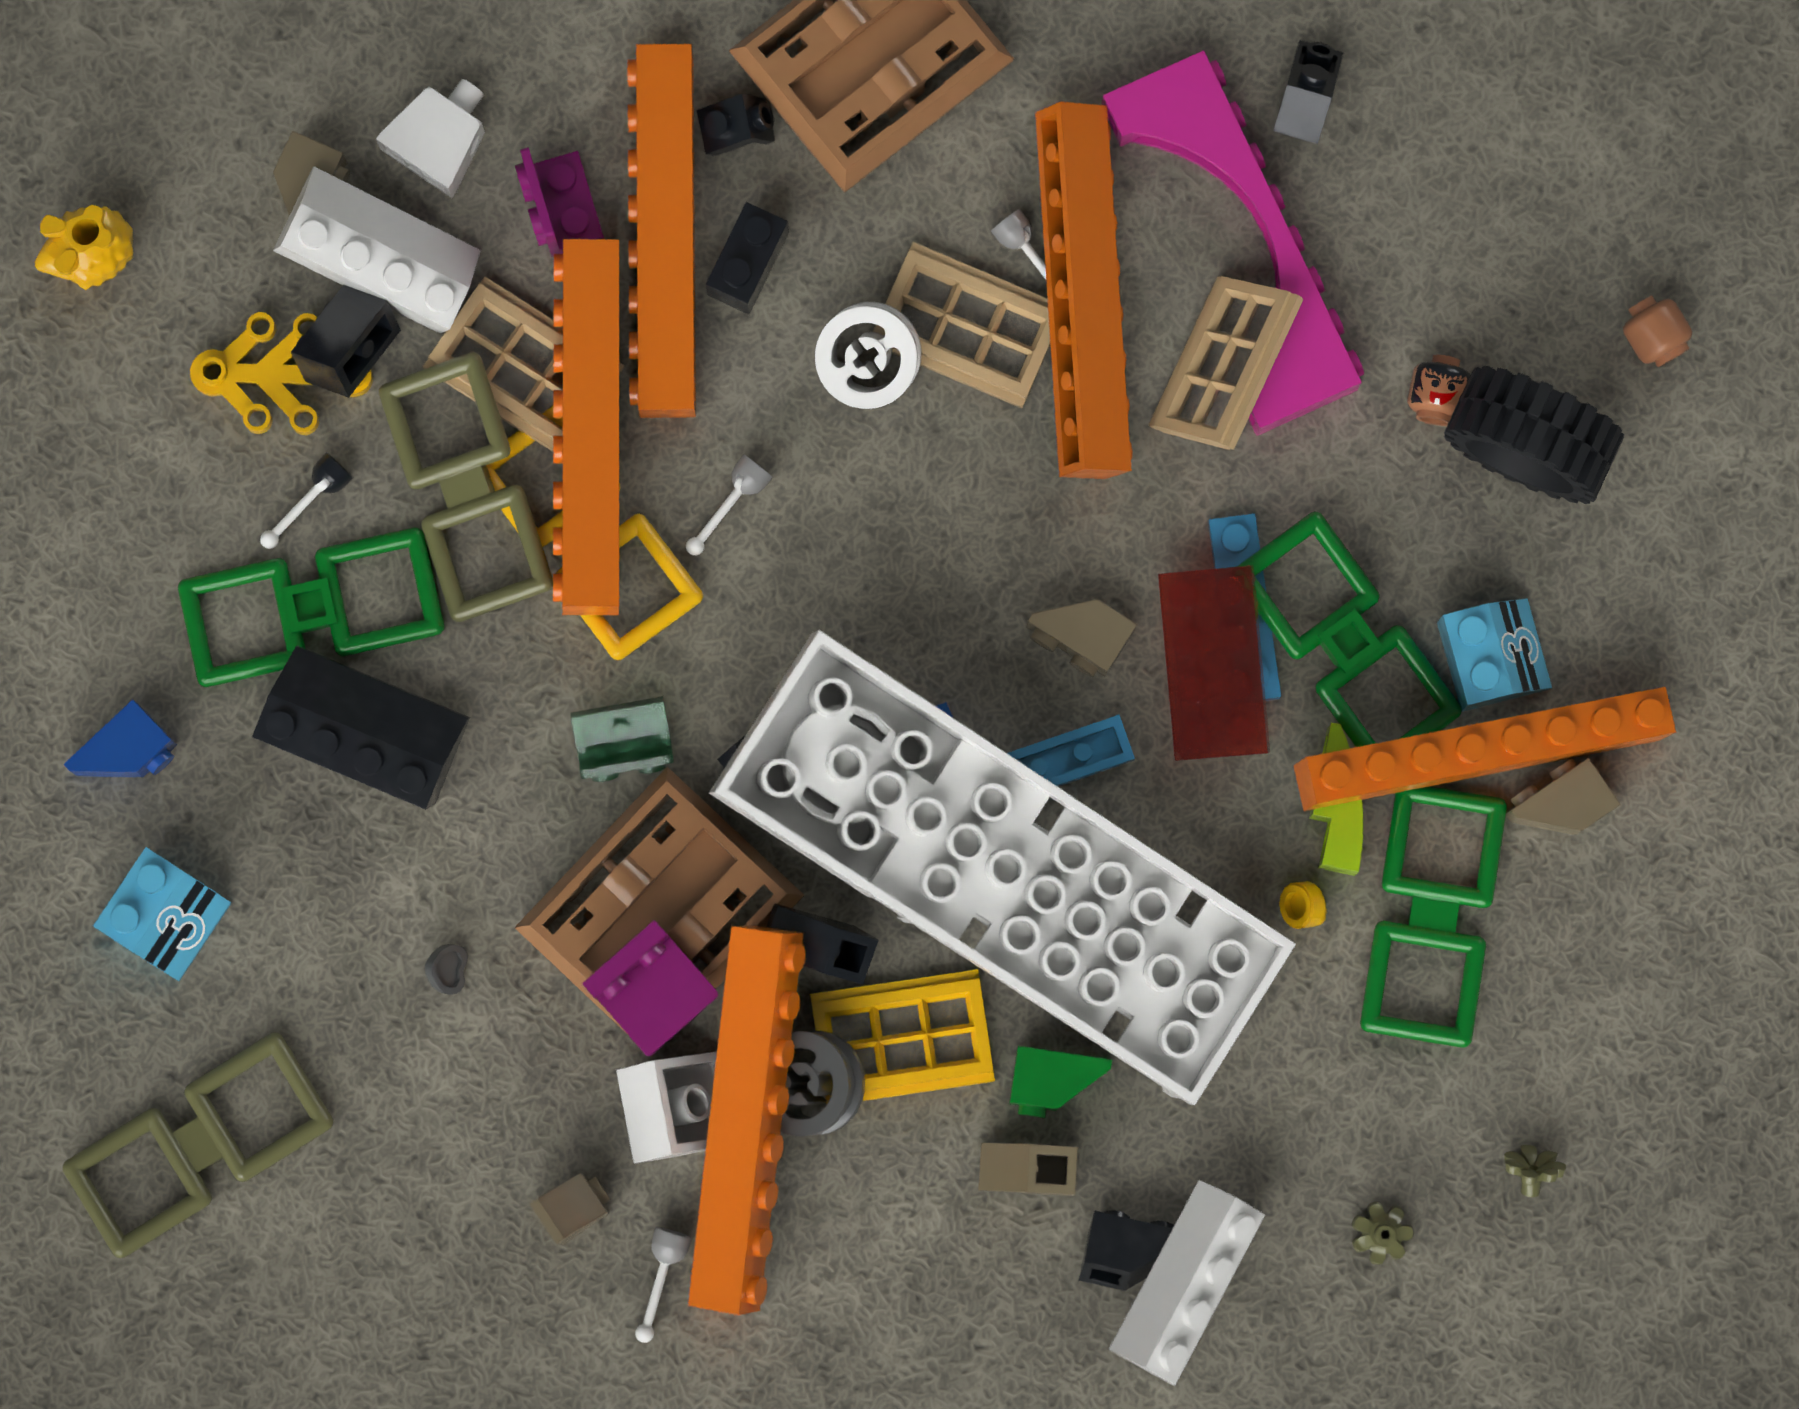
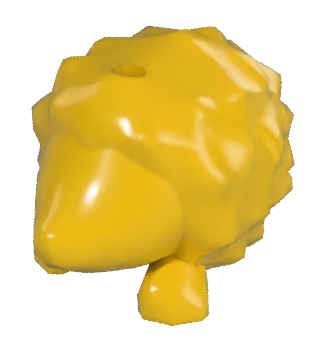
[35,204,133,290]

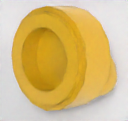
[1279,881,1327,929]

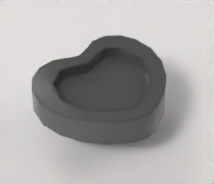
[425,944,468,995]

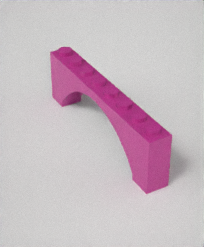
[1101,50,1364,436]

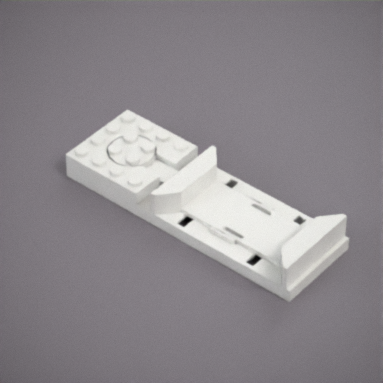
[709,630,1296,1105]

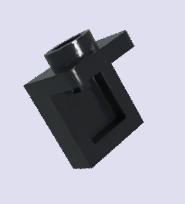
[696,94,775,156]

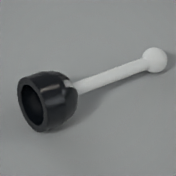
[260,452,354,549]

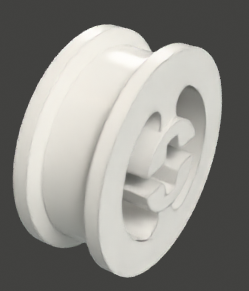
[815,302,922,409]

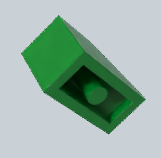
[1009,1046,1112,1118]

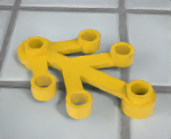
[190,312,373,435]

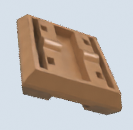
[729,0,1014,193]
[514,767,804,1057]

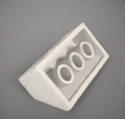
[273,167,481,334]
[1109,1180,1265,1386]

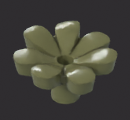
[1504,1145,1566,1197]
[1352,1202,1414,1265]

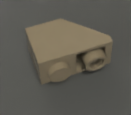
[273,131,350,216]
[1026,599,1137,677]
[1506,758,1621,835]
[978,1143,1078,1196]

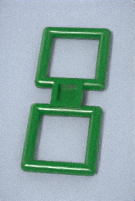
[1232,511,1462,747]
[178,527,444,687]
[1360,786,1507,1048]

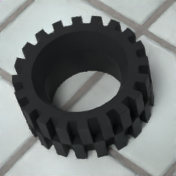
[1444,366,1624,504]

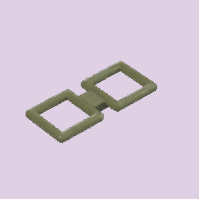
[379,352,553,622]
[62,1032,333,1258]

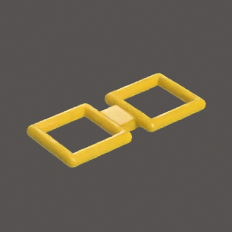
[487,406,703,660]

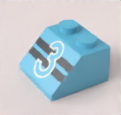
[1437,598,1552,712]
[93,847,232,981]

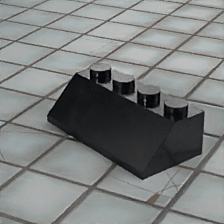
[252,646,470,810]

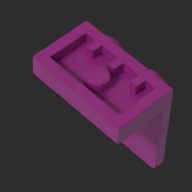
[515,147,604,257]
[582,920,719,1056]

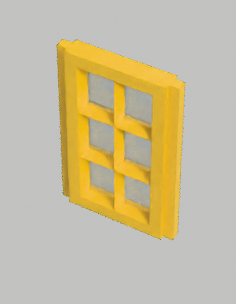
[810,969,995,1105]

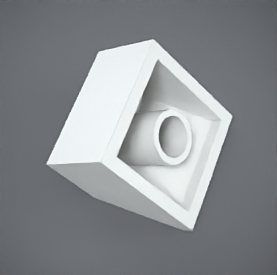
[616,1052,717,1164]

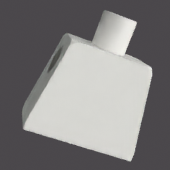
[376,79,485,198]

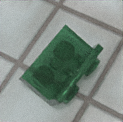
[571,696,674,782]

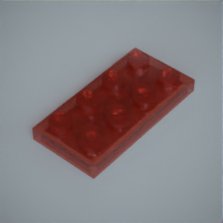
[1158,565,1270,761]

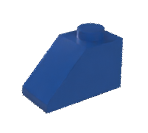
[63,699,177,777]

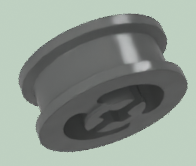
[781,1031,865,1136]

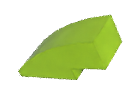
[1309,722,1363,876]

